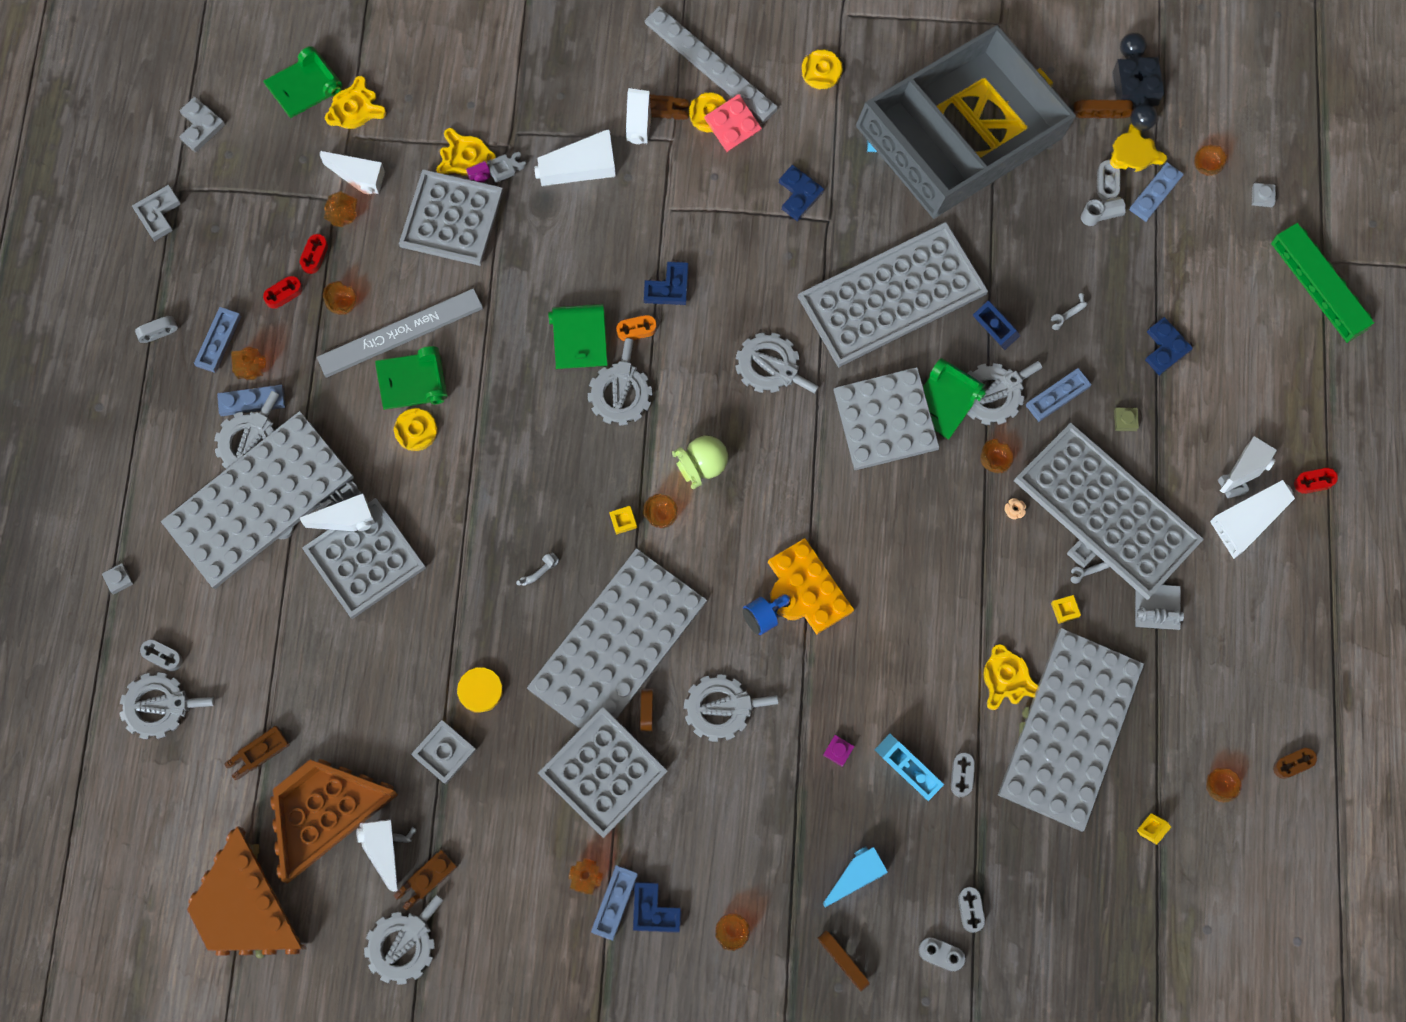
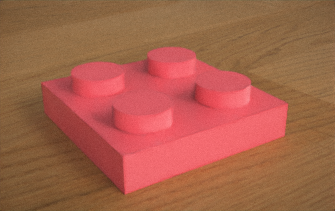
[704,94,762,152]

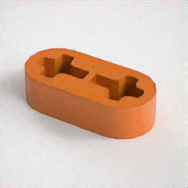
[617,315,656,341]

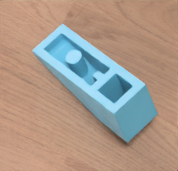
[875,734,944,801]
[823,847,887,907]

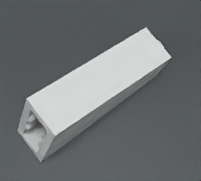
[534,130,615,186]
[1210,480,1295,559]

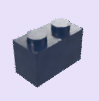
[973,300,1020,350]

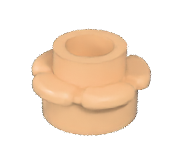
[1005,498,1026,519]

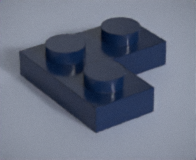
[779,165,824,222]
[644,262,688,305]
[1145,317,1193,376]
[633,883,681,933]

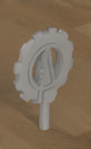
[735,333,819,394]
[588,338,652,426]
[967,361,1042,425]
[214,391,279,469]
[120,672,215,740]
[684,674,778,742]
[364,895,443,984]

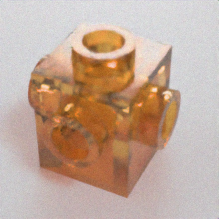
[324,191,358,227]
[231,347,266,380]
[568,858,603,896]

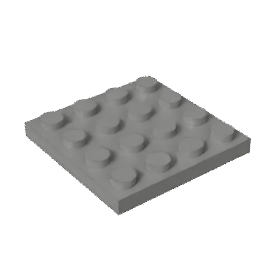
[399,169,503,266]
[833,367,939,471]
[302,498,426,619]
[538,707,667,838]

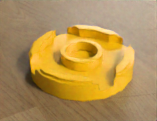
[801,50,842,89]
[689,92,726,133]
[394,408,438,451]
[457,668,502,713]

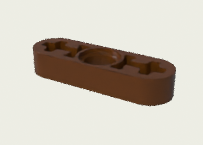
[1073,100,1133,118]
[817,930,870,992]

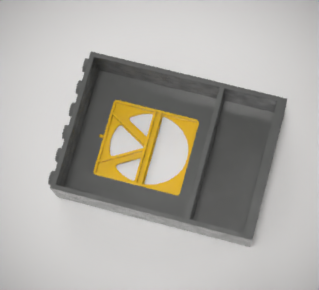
[856,25,1076,219]

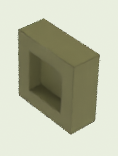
[1114,408,1139,431]

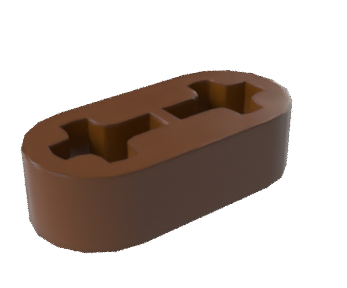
[640,688,653,731]
[1273,748,1317,779]

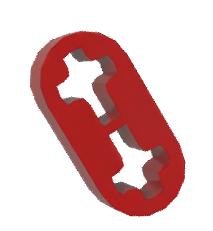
[300,234,328,274]
[263,276,303,309]
[1294,468,1338,494]

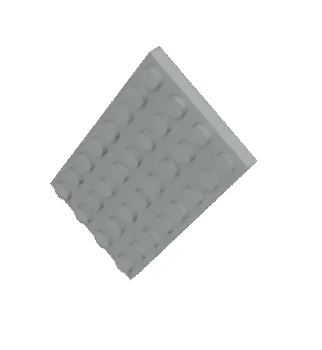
[798,222,988,368]
[161,411,354,589]
[1014,423,1204,600]
[527,549,707,729]
[998,628,1144,832]

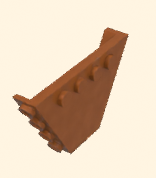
[270,759,398,884]
[187,826,307,956]

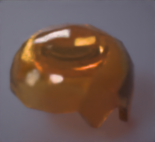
[1194,145,1227,176]
[323,281,357,315]
[980,438,1013,474]
[643,494,678,528]
[1206,768,1242,803]
[715,913,751,951]

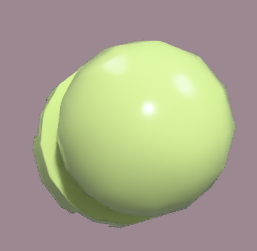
[672,436,728,489]

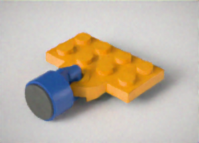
[743,538,854,635]

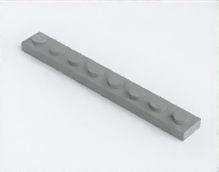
[645,7,777,124]

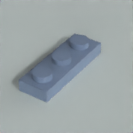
[1129,163,1184,222]
[194,307,241,373]
[1026,368,1091,422]
[217,385,285,416]
[591,866,638,941]

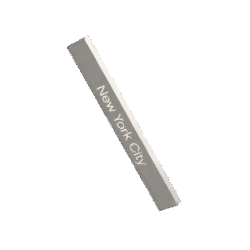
[317,289,483,378]

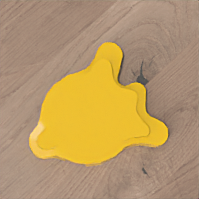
[325,76,386,129]
[1110,124,1167,172]
[436,128,496,176]
[983,644,1038,710]

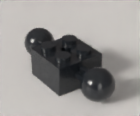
[1112,33,1164,131]

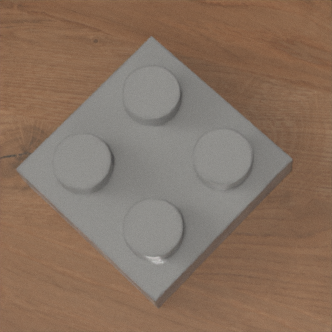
[411,720,476,785]

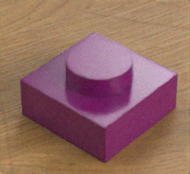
[466,161,491,183]
[823,735,855,767]

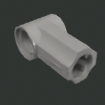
[1081,197,1126,226]

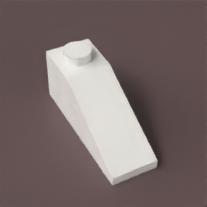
[626,88,651,144]
[320,151,385,194]
[1220,436,1277,493]
[300,494,375,531]
[357,820,397,891]

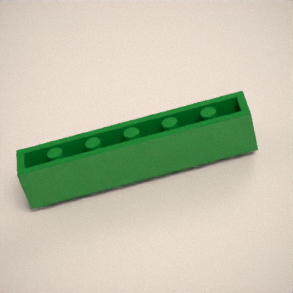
[1271,223,1374,343]

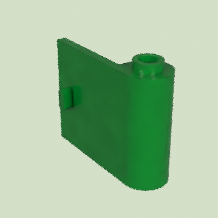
[263,46,342,119]
[548,304,607,369]
[375,346,448,410]
[923,358,987,440]

